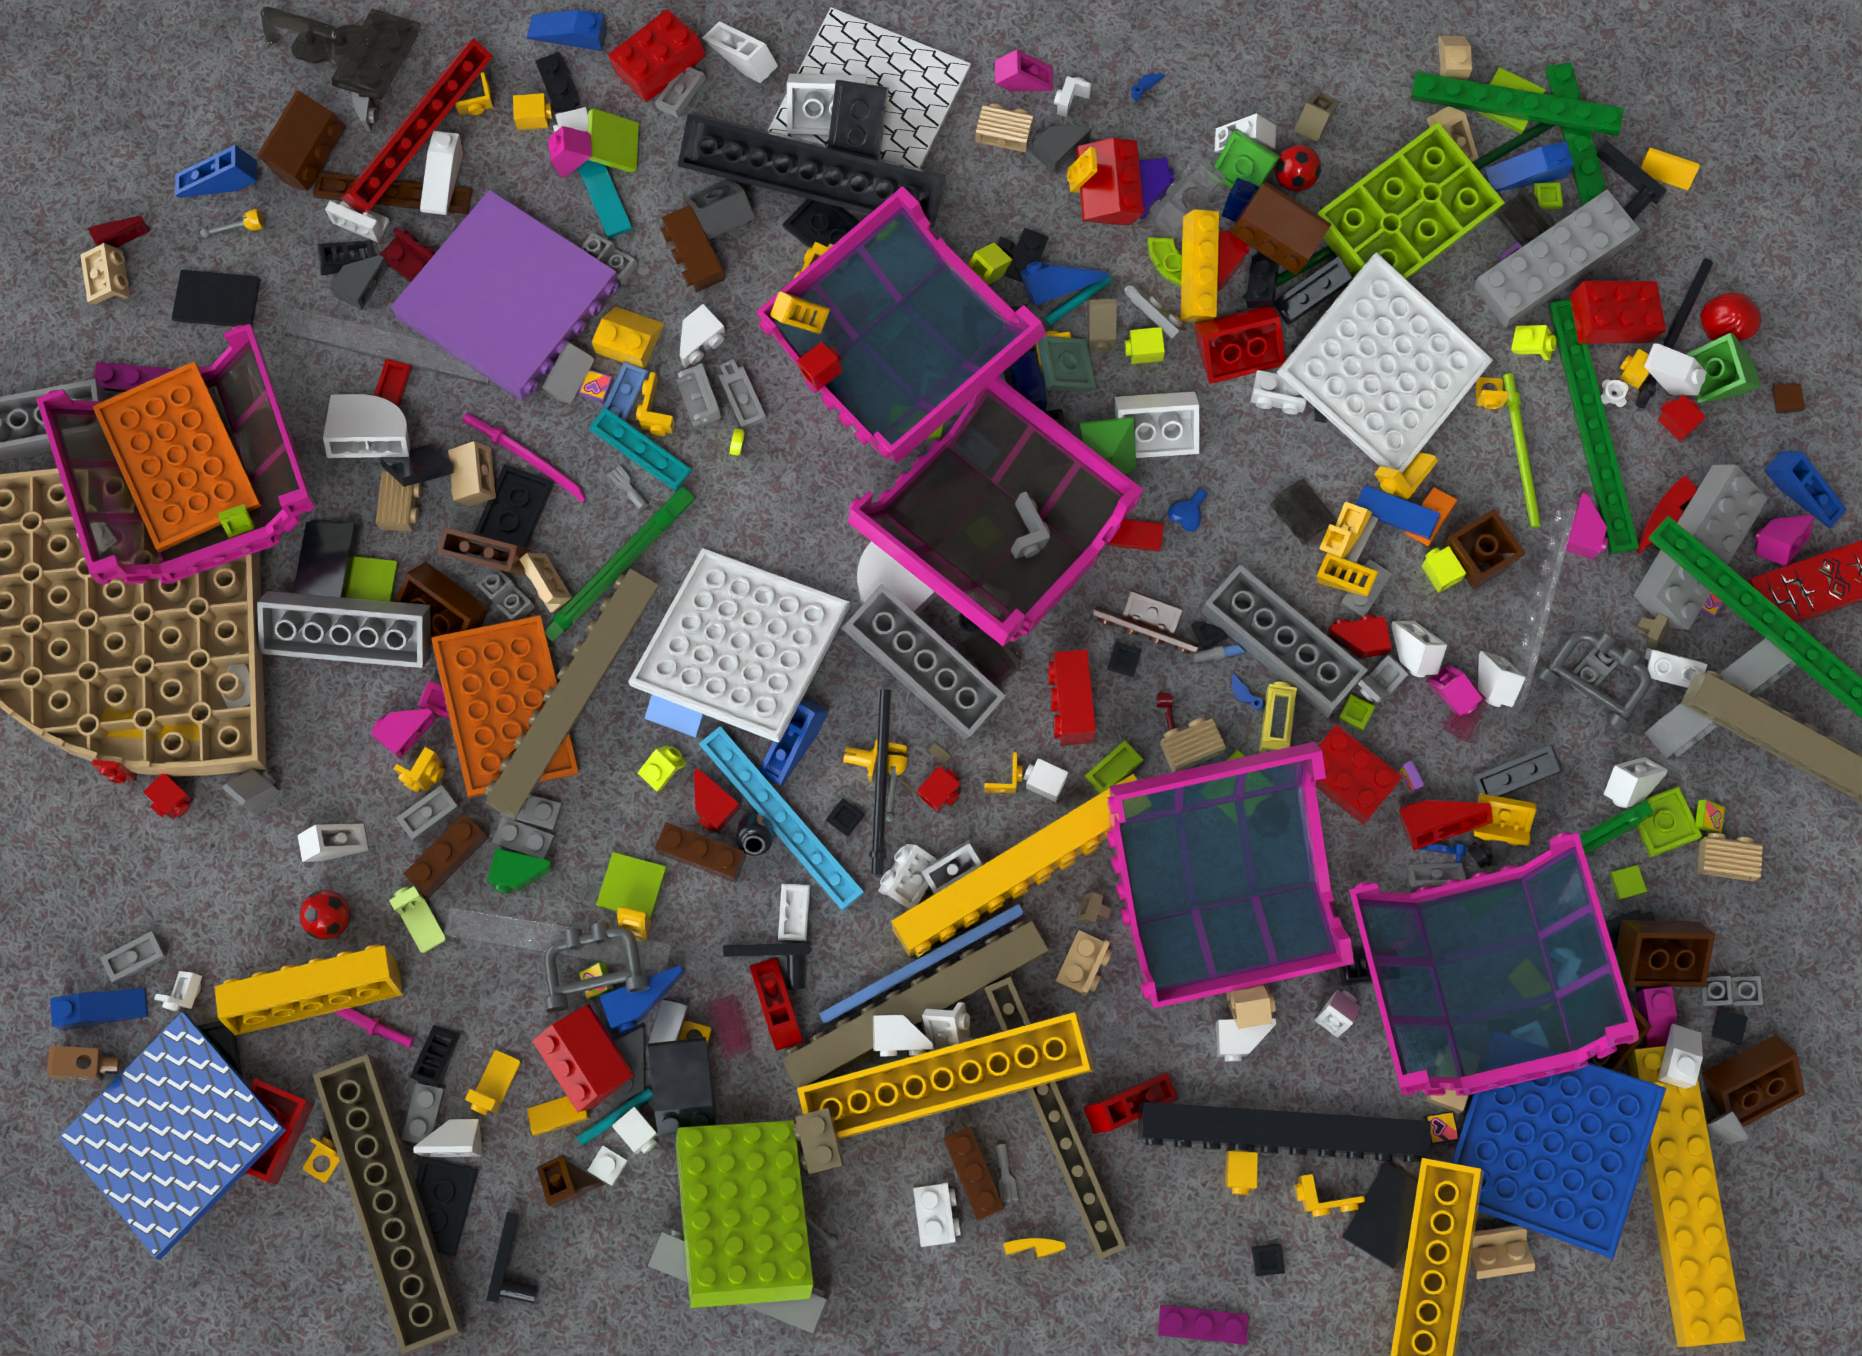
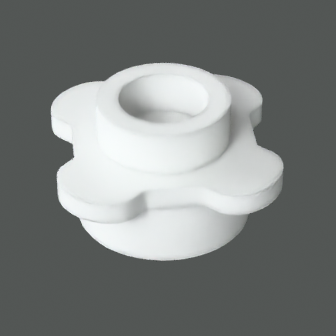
[1601,379,1628,407]

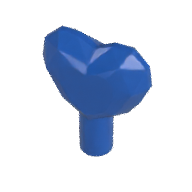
[1167,488,1208,532]

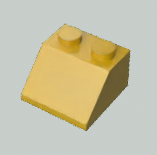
[592,306,664,369]

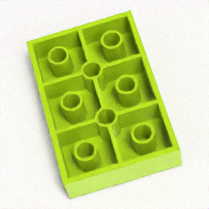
[1317,122,1505,281]
[676,1120,813,1308]

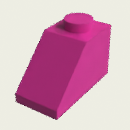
[995,50,1053,91]
[548,126,592,177]
[1562,493,1608,560]
[1755,515,1815,566]
[1426,664,1483,716]
[371,709,437,759]
[1635,986,1677,1048]

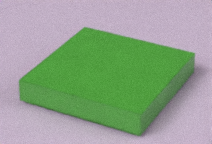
[1210,129,1280,200]

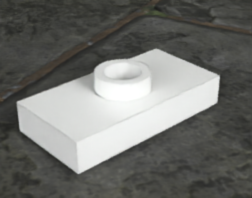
[778,884,810,942]

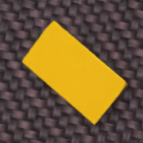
[1640,148,1700,190]
[527,1096,590,1136]

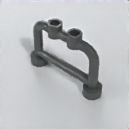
[1536,631,1651,733]
[544,922,650,1012]

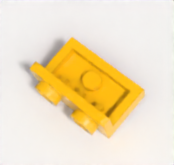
[394,747,445,793]
[1473,793,1536,846]

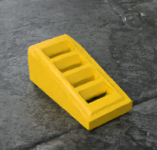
[770,292,830,334]
[1317,553,1378,597]
[617,907,652,943]

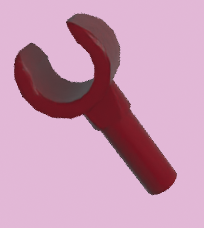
[1156,692,1175,731]

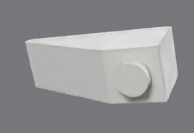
[702,21,778,83]
[420,131,463,215]
[1314,990,1361,1038]

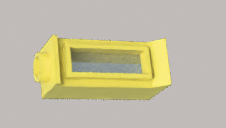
[1259,682,1297,754]

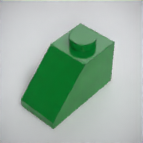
[487,849,554,894]

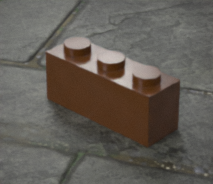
[660,205,725,293]
[437,527,530,576]
[403,813,488,898]
[655,822,746,883]
[943,1127,1004,1222]

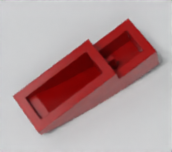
[1636,475,1698,555]

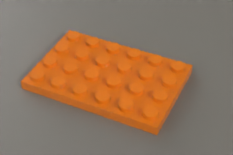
[92,361,261,553]
[431,615,578,798]

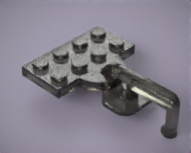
[261,6,421,100]

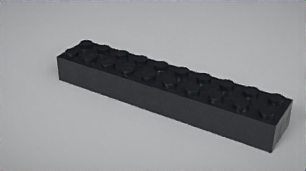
[678,113,946,228]

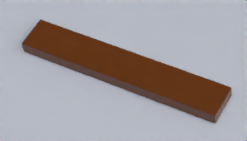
[313,172,473,214]

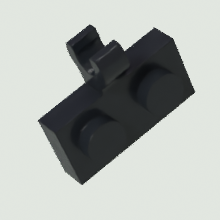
[997,228,1049,283]

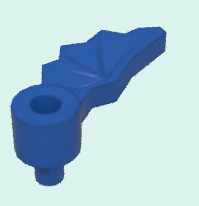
[1131,72,1165,101]
[1231,674,1265,710]
[1419,844,1467,863]

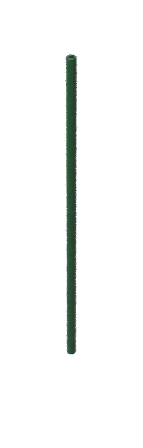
[1242,123,1556,299]

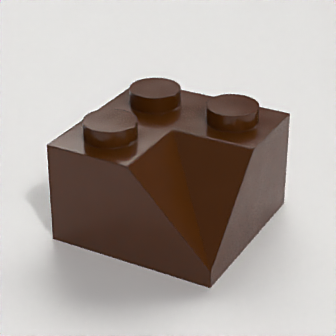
[1443,509,1526,590]

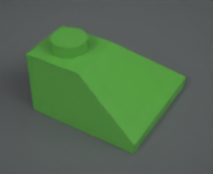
[1685,333,1761,404]
[1079,417,1136,485]

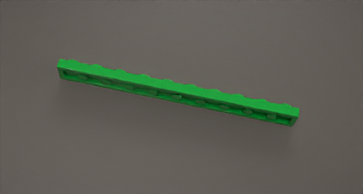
[1548,299,1639,555]
[1648,516,1862,719]

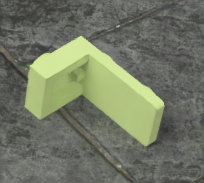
[389,886,446,953]

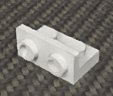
[325,201,390,243]
[1250,370,1307,415]
[1645,648,1708,688]
[878,844,937,910]
[922,1002,974,1052]
[913,1182,960,1247]

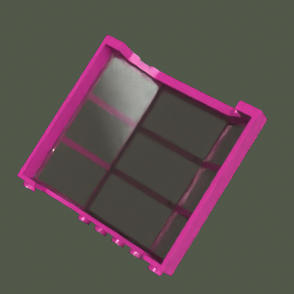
[36,324,315,584]
[848,377,1144,646]

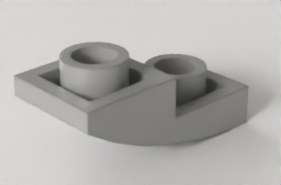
[351,73,377,132]
[581,233,638,284]
[476,568,536,621]
[1567,646,1619,698]
[1702,976,1764,1006]

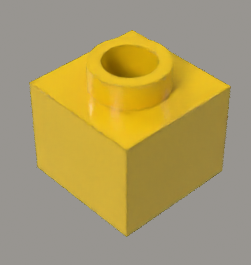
[1619,349,1649,389]

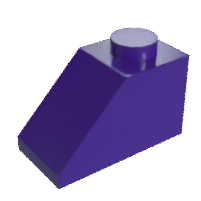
[1139,158,1174,219]

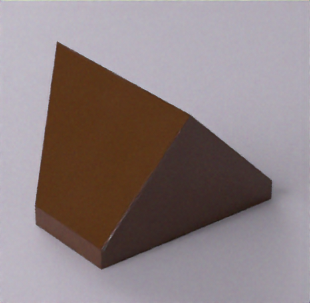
[537,1155,605,1208]

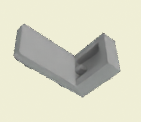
[1011,491,1050,559]
[1358,654,1410,702]

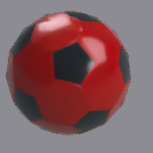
[1275,144,1321,192]
[299,890,351,940]

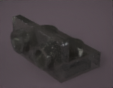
[1495,188,1555,246]
[1271,479,1337,545]
[961,629,1021,686]

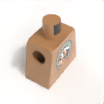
[47,1046,120,1081]

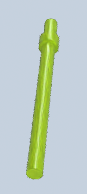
[1503,373,1541,528]

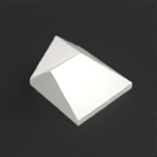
[414,1119,482,1157]

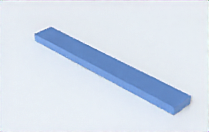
[818,904,1024,1023]

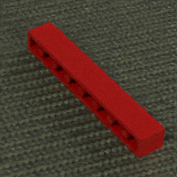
[341,38,493,214]

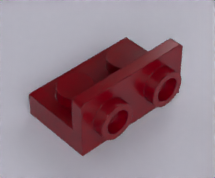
[379,227,435,283]

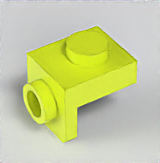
[1511,325,1557,360]
[638,745,687,791]

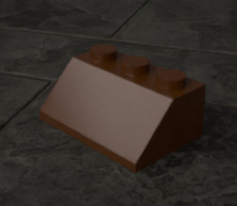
[258,90,346,191]
[1230,181,1331,275]
[395,562,489,644]
[1617,920,1716,987]
[1702,1035,1805,1127]

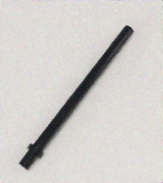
[1635,259,1713,409]
[869,689,891,874]

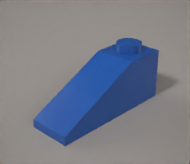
[527,10,607,51]
[1484,142,1573,192]
[175,145,257,198]
[1020,261,1109,305]
[1764,451,1847,528]
[759,698,829,786]
[600,965,684,1033]
[50,988,148,1030]

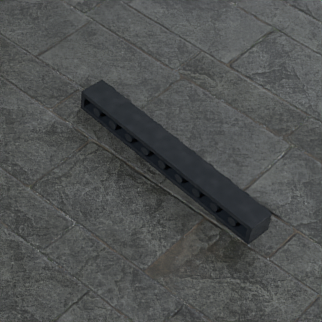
[1137,1102,1431,1163]

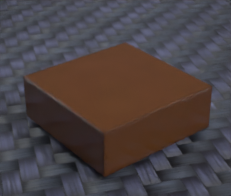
[1772,383,1805,413]

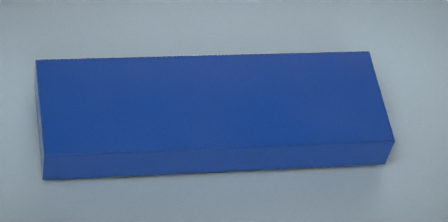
[1356,486,1441,540]

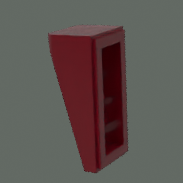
[88,216,150,248]

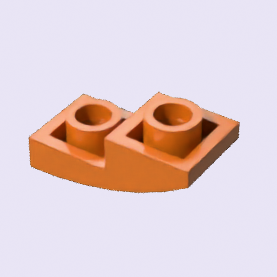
[1404,487,1458,547]

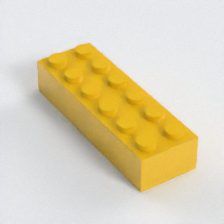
[214,945,403,1036]

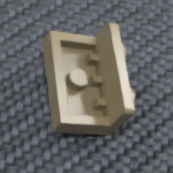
[793,1108,845,1174]

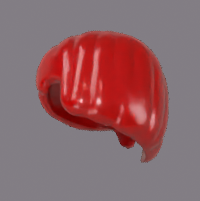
[1700,293,1761,342]

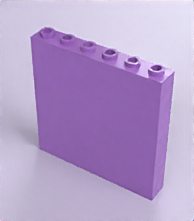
[391,190,618,401]

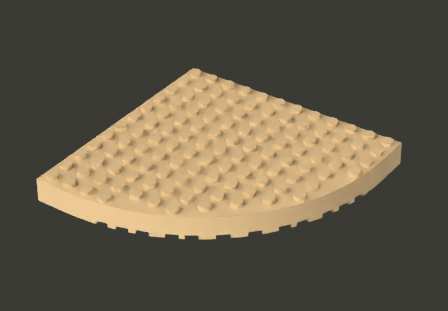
[0,449,266,777]

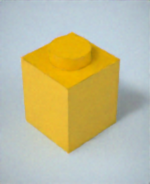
[513,93,553,130]
[1225,1151,1258,1195]

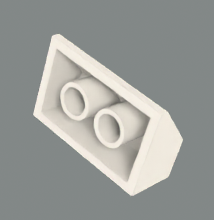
[787,74,867,135]
[1115,392,1199,458]

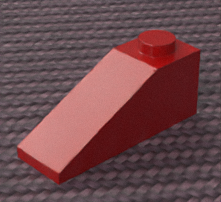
[1399,800,1493,851]
[749,958,803,1051]
[1083,1072,1178,1134]

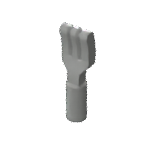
[607,465,648,511]
[995,1144,1018,1203]

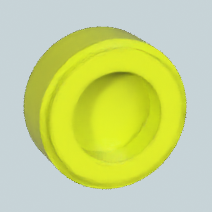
[729,428,745,456]

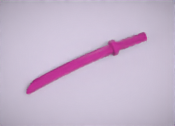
[463,413,586,502]
[333,1008,415,1048]

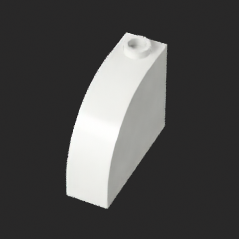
[323,394,410,458]
[857,541,938,616]

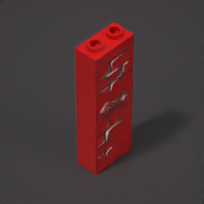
[1748,540,1862,624]

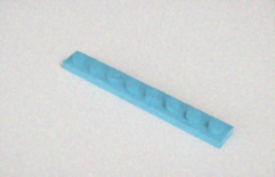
[699,727,864,912]

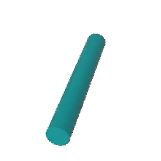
[1044,274,1113,326]
[576,1087,653,1146]

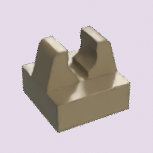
[1637,613,1669,650]
[1076,892,1112,924]

